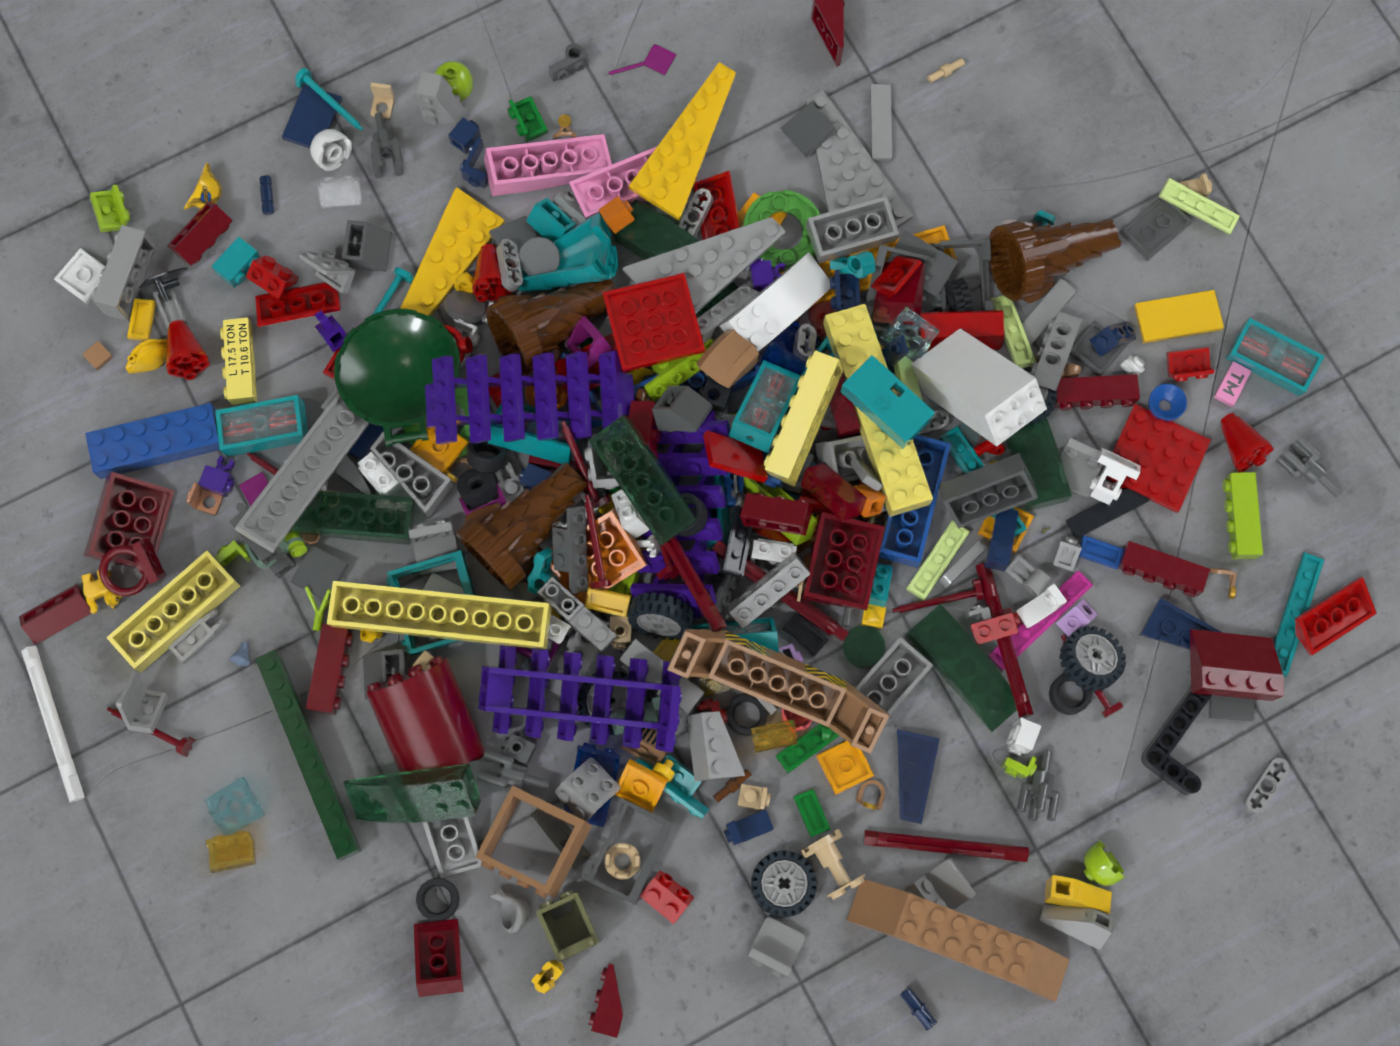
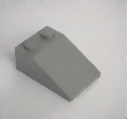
[815,435,873,481]
[421,797,482,878]

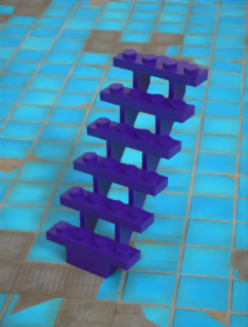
[425,351,634,445]
[630,411,731,618]
[478,645,682,752]

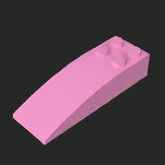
[484,134,612,196]
[569,147,697,219]

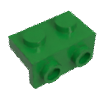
[507,96,548,142]

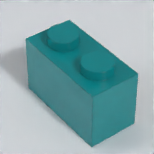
[526,198,577,242]
[211,236,261,288]

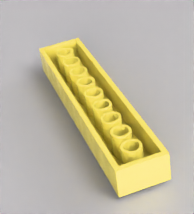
[823,304,933,517]
[327,581,552,650]

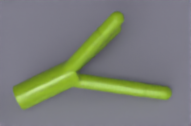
[305,586,331,631]

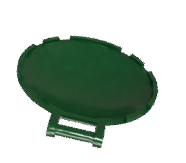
[334,309,461,447]

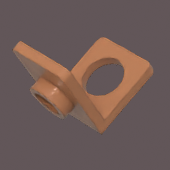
[186,482,223,515]

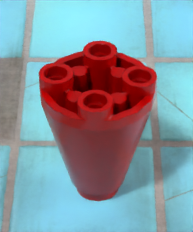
[472,244,512,302]
[166,320,210,380]
[1220,413,1274,473]

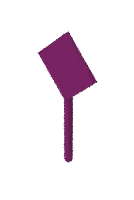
[608,44,677,75]
[239,472,268,506]

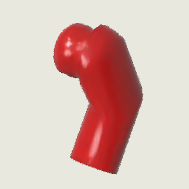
[973,440,1005,457]

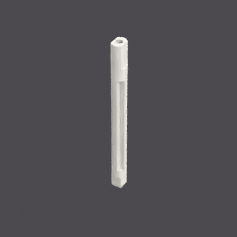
[21,646,85,803]

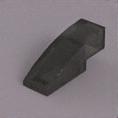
[531,801,592,870]

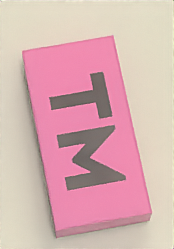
[1213,361,1252,407]

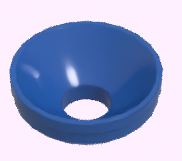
[1148,384,1187,421]

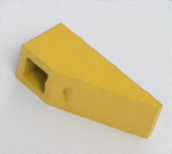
[1044,875,1112,914]

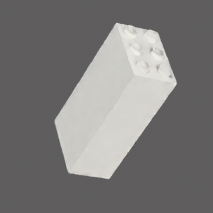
[911,329,1047,446]

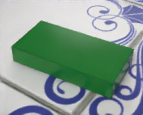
[793,789,831,838]

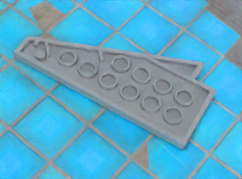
[806,90,913,228]
[623,217,786,314]

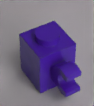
[749,259,785,292]
[315,310,347,352]
[198,456,235,497]

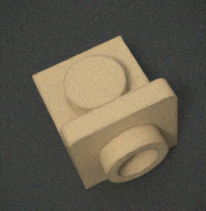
[1179,173,1212,198]
[737,784,771,811]

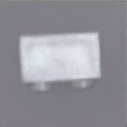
[318,175,362,208]

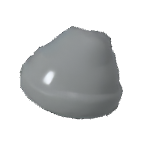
[491,891,531,934]

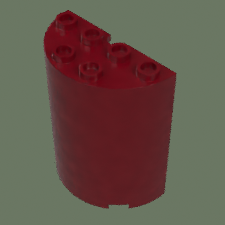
[365,656,485,788]

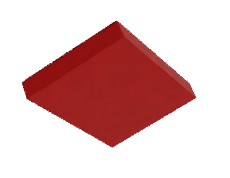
[703,430,768,483]

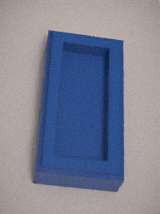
[1078,535,1124,570]

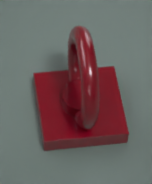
[99,537,167,596]

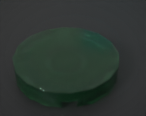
[842,625,885,668]

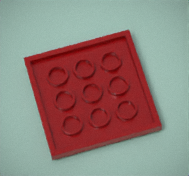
[602,273,705,372]
[1105,404,1211,513]

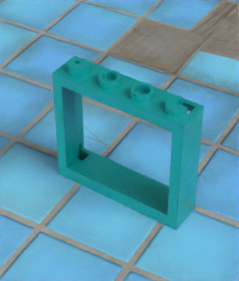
[386,550,476,656]

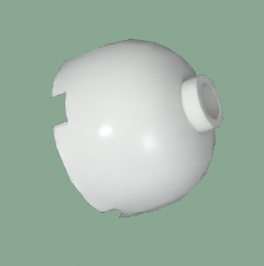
[310,129,352,171]

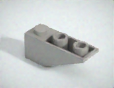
[1039,904,1115,950]

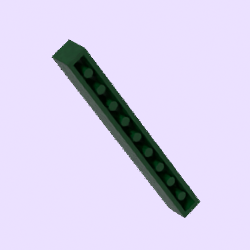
[255,650,362,861]

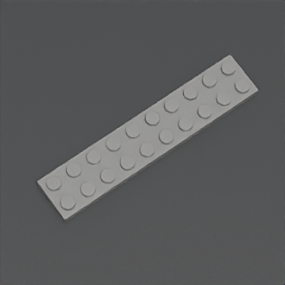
[235,393,370,553]

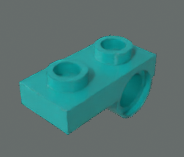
[830,251,875,278]
[527,547,557,595]
[869,563,893,608]

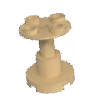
[801,829,866,900]

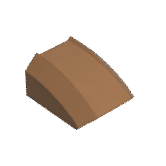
[696,329,759,388]

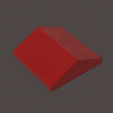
[871,256,922,298]

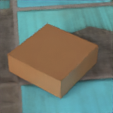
[82,341,113,371]

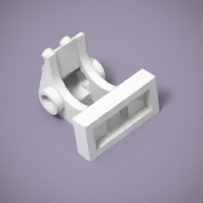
[1089,448,1141,505]

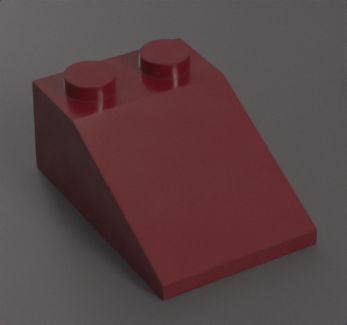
[811,0,845,67]
[873,262,925,326]
[414,919,464,997]

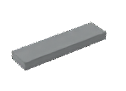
[870,84,892,161]

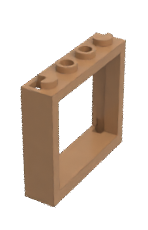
[475,786,592,898]

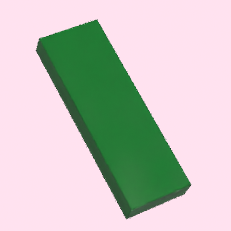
[775,724,840,774]

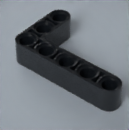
[1141,686,1212,795]

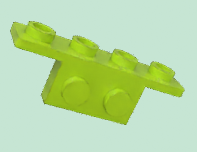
[644,339,714,402]

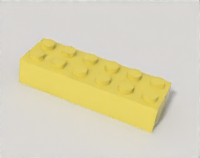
[764,350,844,487]
[106,551,240,673]

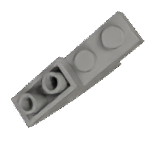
[537,577,617,652]

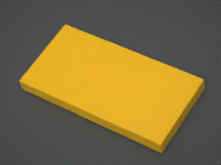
[1134,290,1224,344]

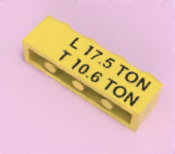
[220,318,257,405]

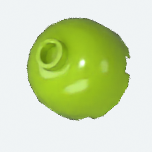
[434,61,473,102]
[1084,840,1126,886]

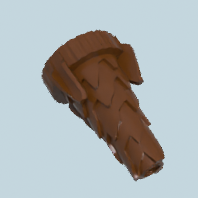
[988,219,1122,304]
[486,279,616,376]
[456,462,588,591]

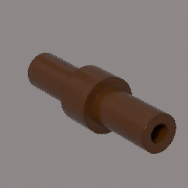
[713,769,752,803]

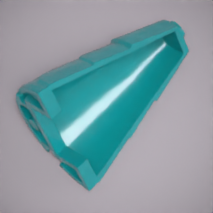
[518,213,618,292]

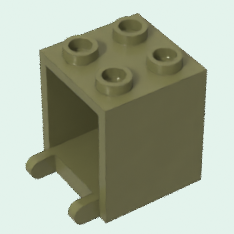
[536,890,601,962]

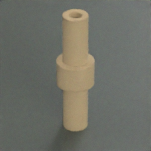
[927,58,965,83]

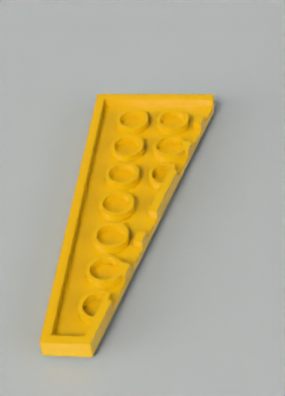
[629,62,736,220]
[400,187,505,316]

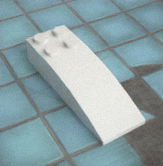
[720,252,830,351]

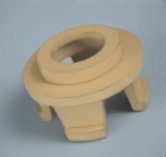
[604,843,641,880]

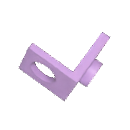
[1056,599,1098,637]
[779,644,803,663]

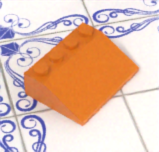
[550,508,647,604]

